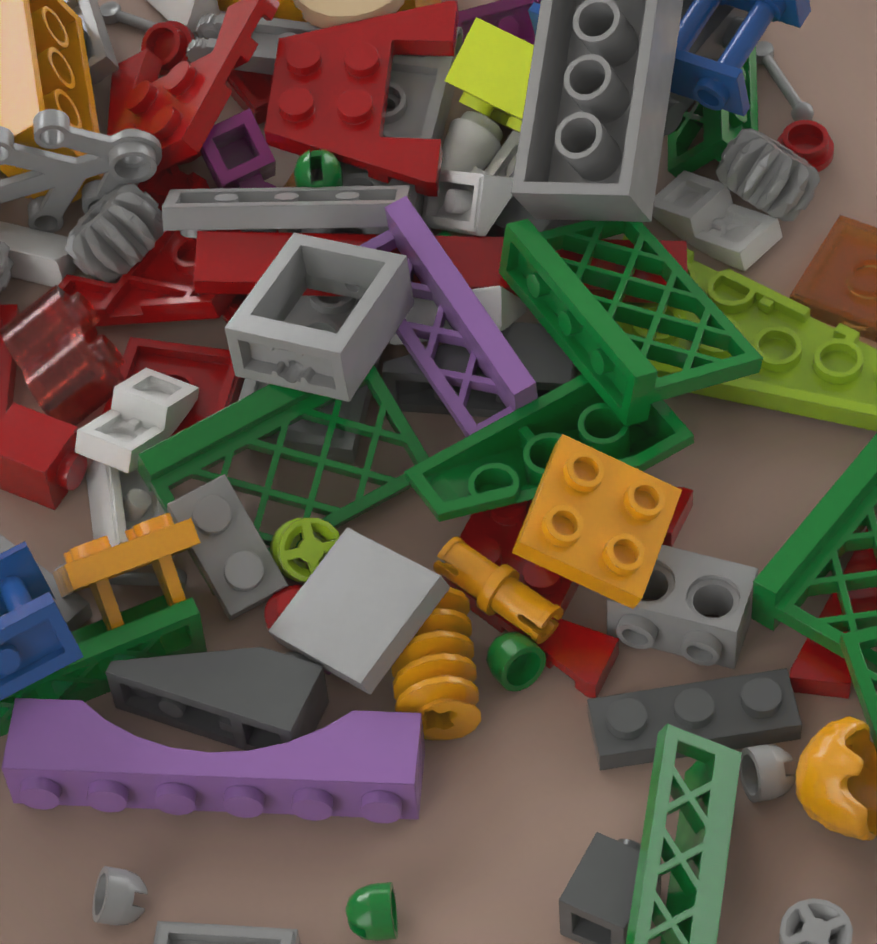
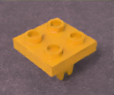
[512,434,682,609]
[53,512,201,631]

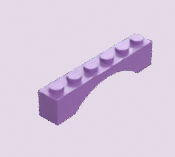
[1,698,425,823]

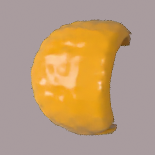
[795,716,877,841]

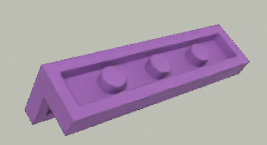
[360,196,538,437]

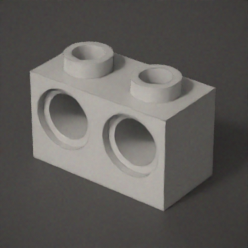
[607,545,758,669]

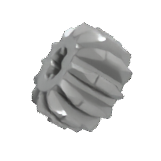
[716,128,820,221]
[65,183,164,282]

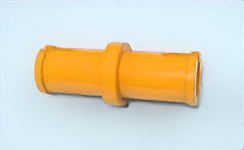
[433,536,563,644]

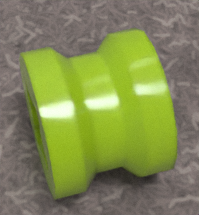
[270,518,340,582]

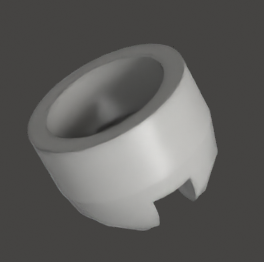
[740,744,796,803]
[92,866,148,926]

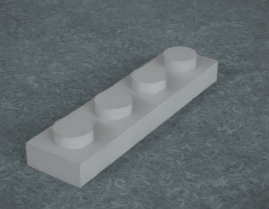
[162,185,411,238]

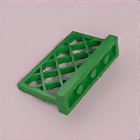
[499,219,763,427]
[138,365,429,596]
[751,433,877,673]

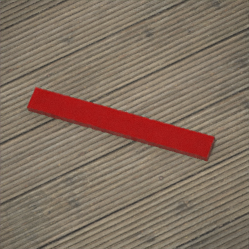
[194,231,688,303]

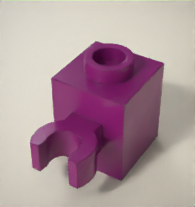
[200,108,276,188]

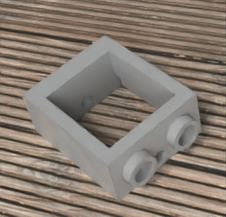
[225,233,414,402]

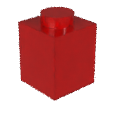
[0,402,88,510]

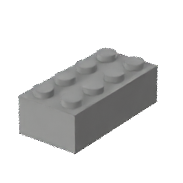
[511,0,683,222]

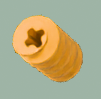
[391,587,481,740]

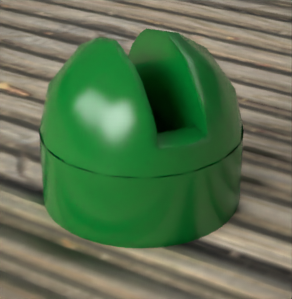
[294,149,343,187]
[486,632,546,692]
[345,882,398,941]

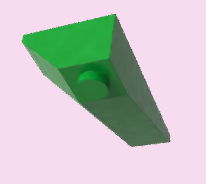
[404,374,694,522]

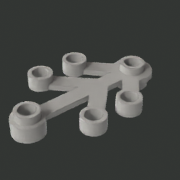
[0,109,162,233]

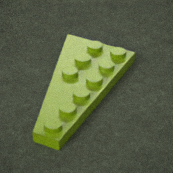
[616,235,877,431]

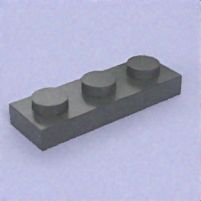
[587,668,802,771]

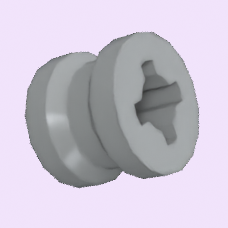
[779,898,853,944]

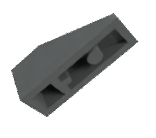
[382,322,578,417]
[105,647,329,751]

